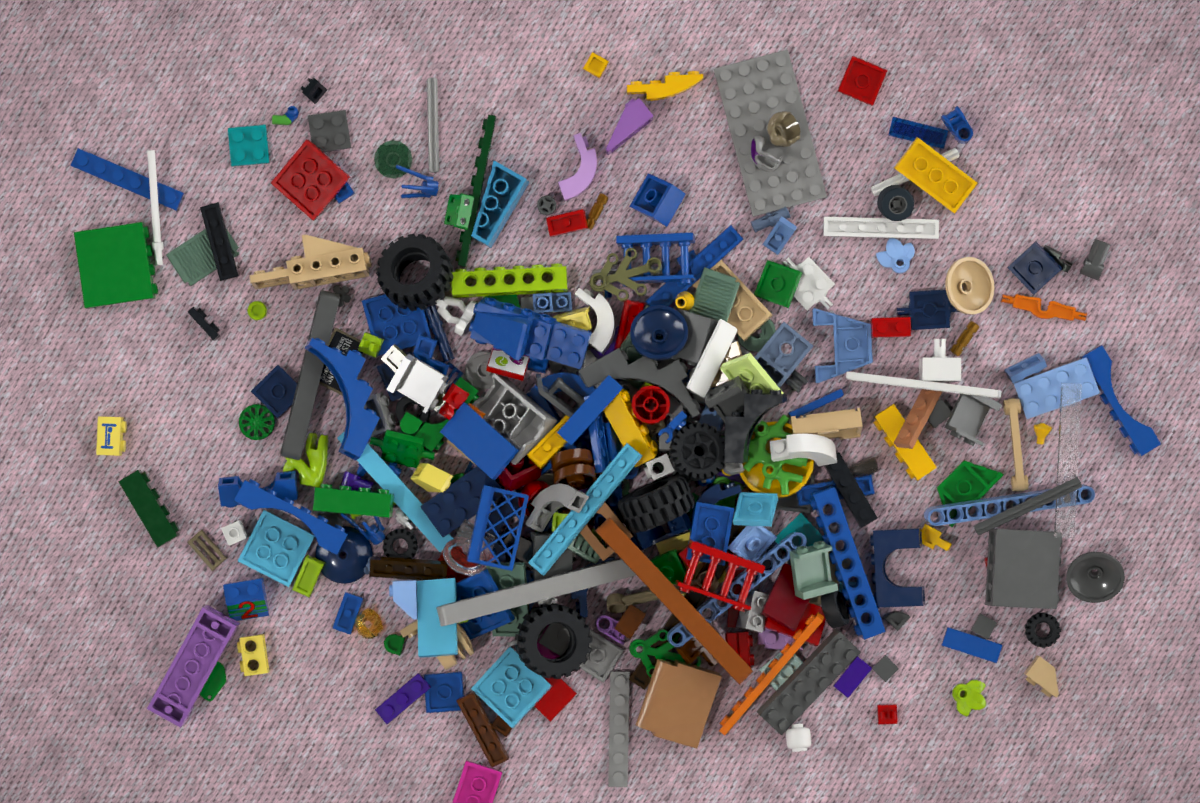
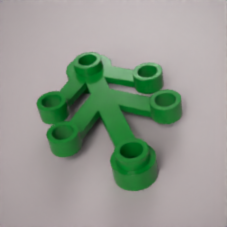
[629,628,701,677]

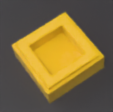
[583,52,609,78]

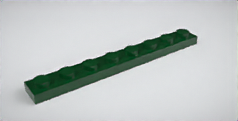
[455,114,496,267]

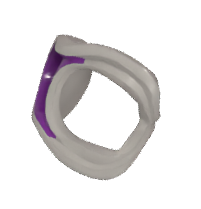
[750,136,783,172]

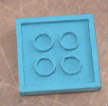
[238,510,315,587]
[471,646,552,728]

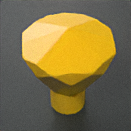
[1034,423,1052,444]

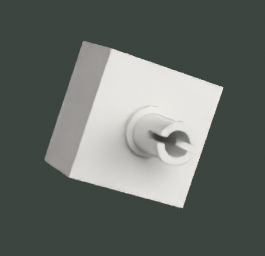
[919,339,961,382]

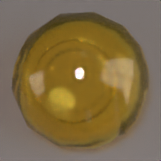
[355,608,383,639]

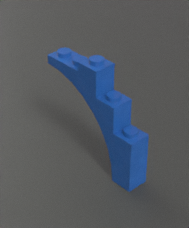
[305,338,380,461]

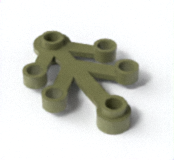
[589,248,662,302]

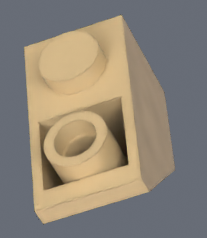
[1023,655,1059,698]

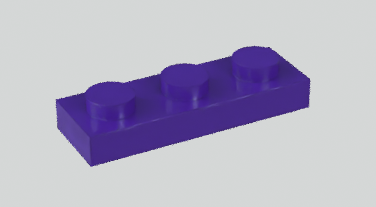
[375,673,432,724]

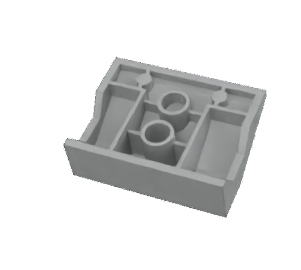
[473,373,557,465]

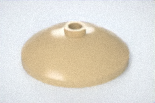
[945,257,995,315]

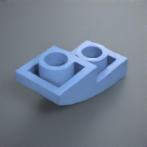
[533,292,572,313]

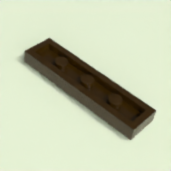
[369,556,448,580]

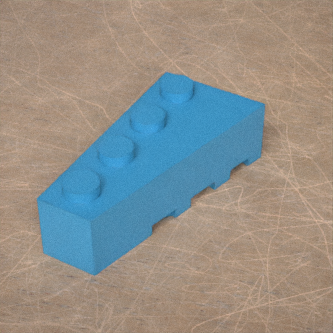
[471,161,530,248]

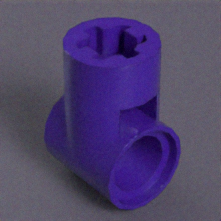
[339,471,374,492]

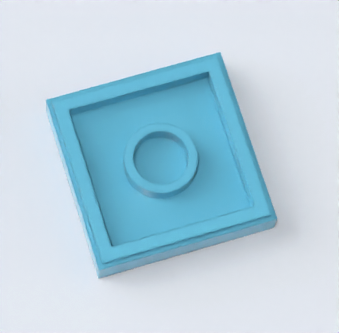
[733,492,778,527]

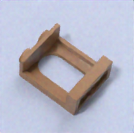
[580,501,634,561]

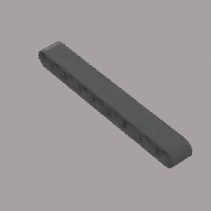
[280,290,340,460]

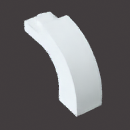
[575,288,616,355]
[770,434,837,466]

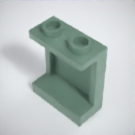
[790,541,838,600]

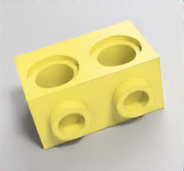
[237,634,269,676]

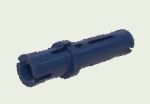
[424,305,455,362]

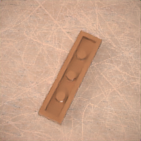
[894,389,942,449]

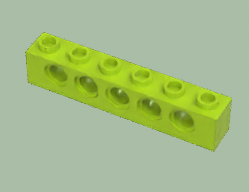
[451,264,568,298]

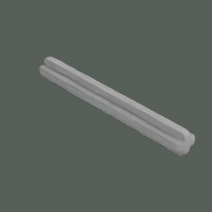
[427,78,439,173]

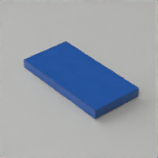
[440,402,519,480]

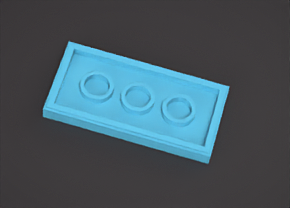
[417,578,458,658]

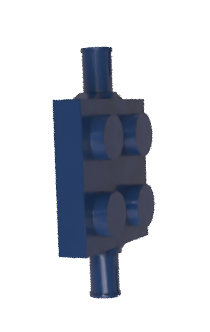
[897,290,960,330]

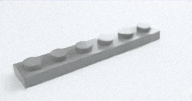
[608,671,630,787]

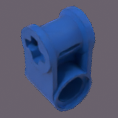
[941,106,973,144]

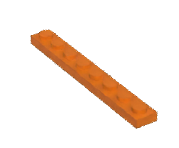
[719,612,824,736]

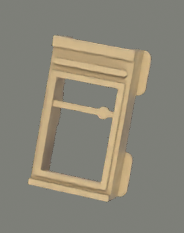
[790,408,863,440]

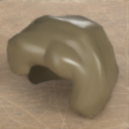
[767,111,801,147]

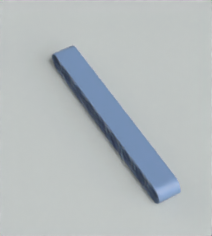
[924,484,1095,526]
[667,532,807,647]

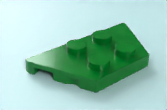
[936,460,1004,527]

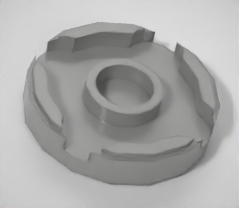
[465,351,494,390]

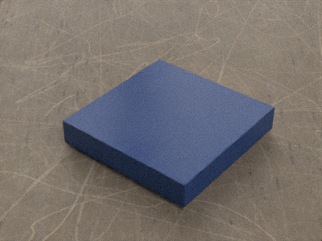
[424,672,464,713]

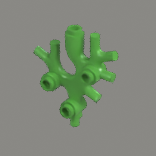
[722,414,808,495]

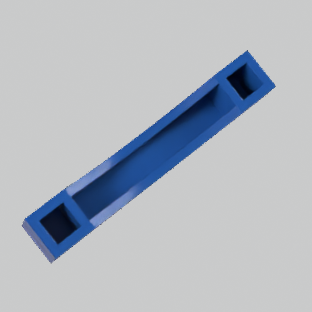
[1080,345,1161,456]
[234,479,348,555]

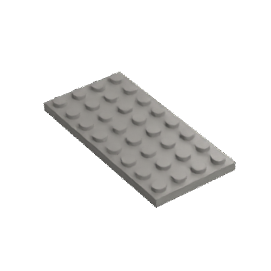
[714,49,827,217]

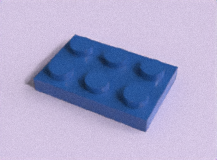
[686,502,734,566]

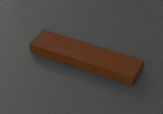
[456,691,509,767]

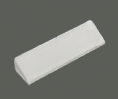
[687,319,737,398]

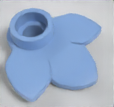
[876,238,915,274]

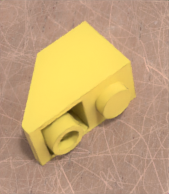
[410,463,453,492]

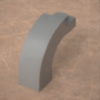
[525,484,589,533]

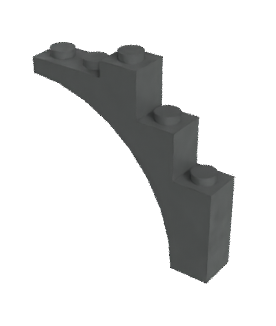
[578,348,700,419]

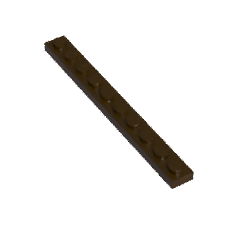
[629,522,746,690]

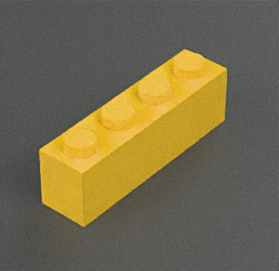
[603,389,659,467]
[873,404,937,480]

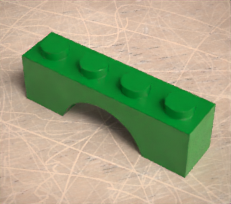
[415,377,480,452]

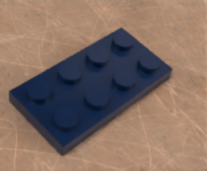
[420,466,503,537]

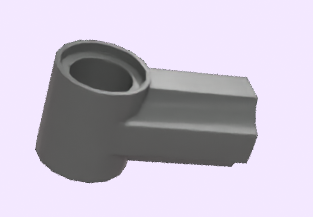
[1080,239,1111,281]

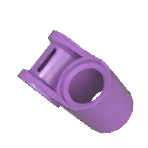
[595,614,626,645]

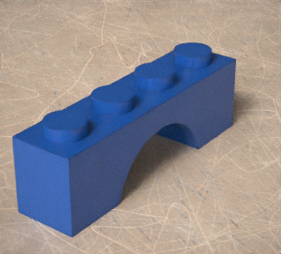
[218,471,298,508]

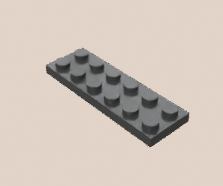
[757,628,861,735]

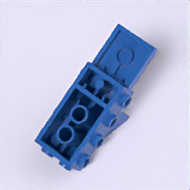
[469,297,592,369]

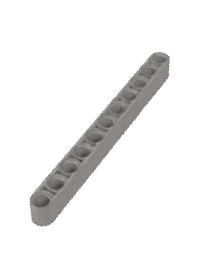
[436,558,636,626]

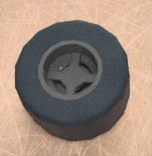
[877,185,914,221]

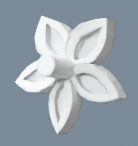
[396,510,413,529]

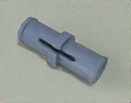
[751,206,790,233]

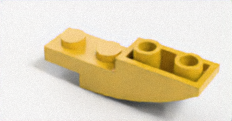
[627,71,703,101]

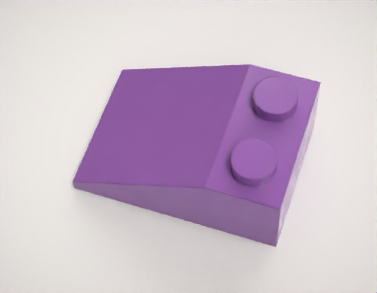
[606,98,654,155]

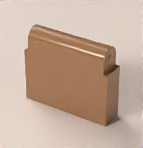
[635,659,722,749]

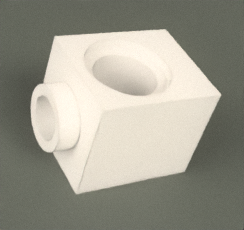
[644,454,674,481]
[221,520,249,546]

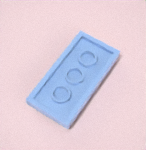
[1014,357,1100,419]

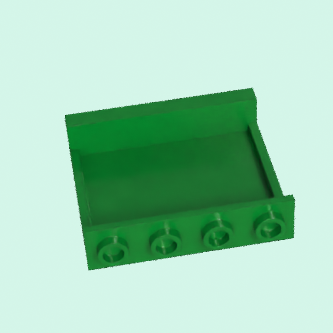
[74,222,158,309]

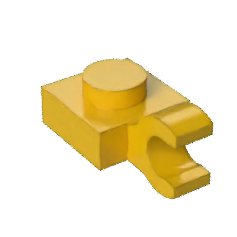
[921,523,952,551]

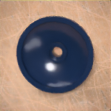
[630,305,688,360]
[315,526,373,584]

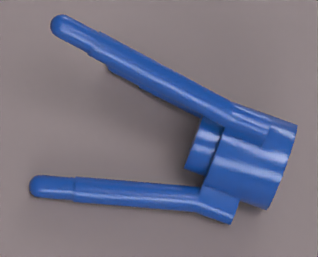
[396,165,439,198]
[341,513,386,545]

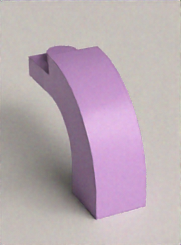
[558,133,597,201]

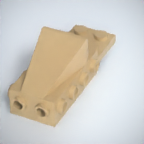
[249,235,372,290]

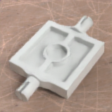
[783,257,835,311]

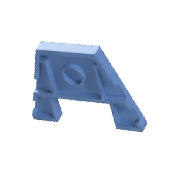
[812,308,873,383]

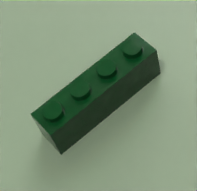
[118,470,180,548]

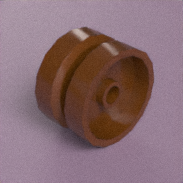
[551,448,597,490]

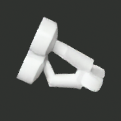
[435,296,477,337]

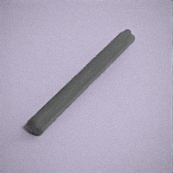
[974,477,1082,535]

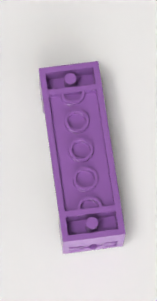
[147,605,240,728]

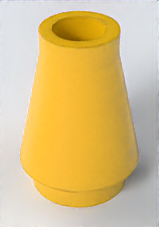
[675,291,694,310]

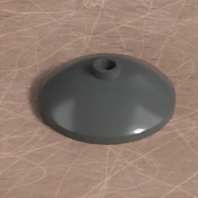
[1066,552,1125,603]

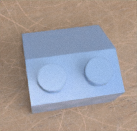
[389,580,418,620]

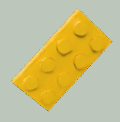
[894,137,978,214]

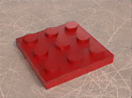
[271,139,351,221]

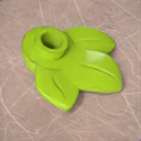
[952,680,986,717]

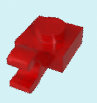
[439,383,470,420]

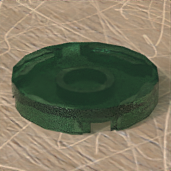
[374,140,413,179]

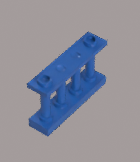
[616,233,696,287]

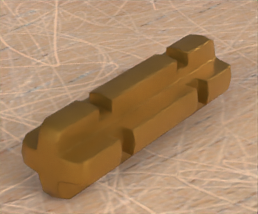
[586,193,608,230]
[950,321,979,356]

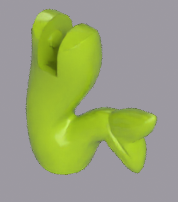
[283,433,329,487]

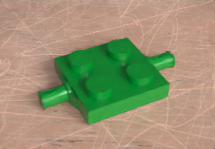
[370,430,435,468]

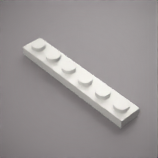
[823,217,939,239]

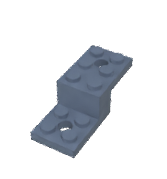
[754,322,813,388]

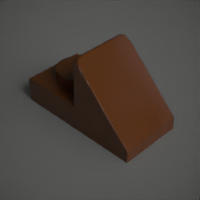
[614,605,646,639]

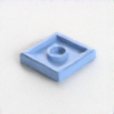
[728,526,777,562]

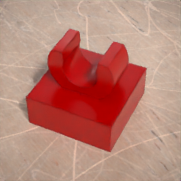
[877,704,897,725]

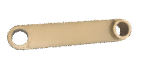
[1003,398,1029,492]

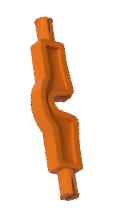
[1001,294,1087,321]

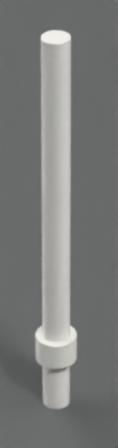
[147,150,164,265]

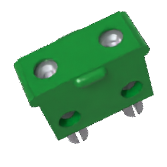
[441,193,474,230]

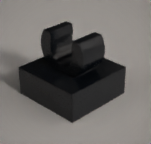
[301,78,327,104]

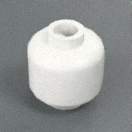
[786,724,811,752]

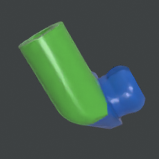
[272,106,299,125]

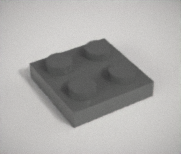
[308,110,351,152]

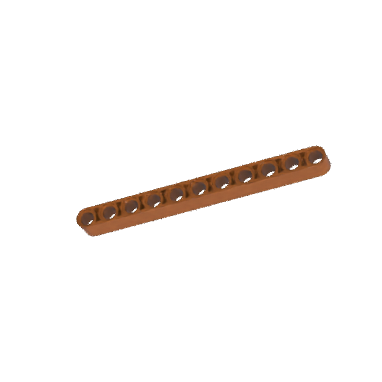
[595,517,753,685]

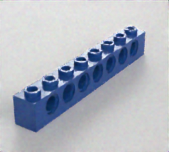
[809,486,886,640]

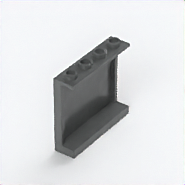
[985,528,1062,609]

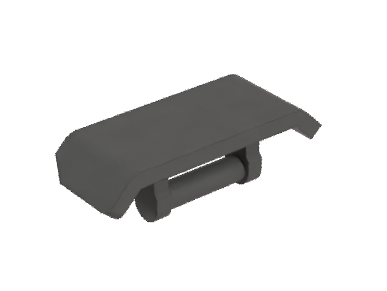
[535,374,585,417]

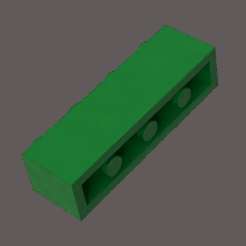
[313,484,394,518]

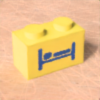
[96,416,127,456]

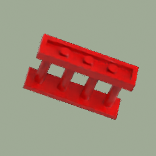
[675,540,766,612]

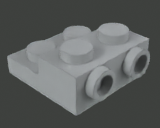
[344,392,396,438]

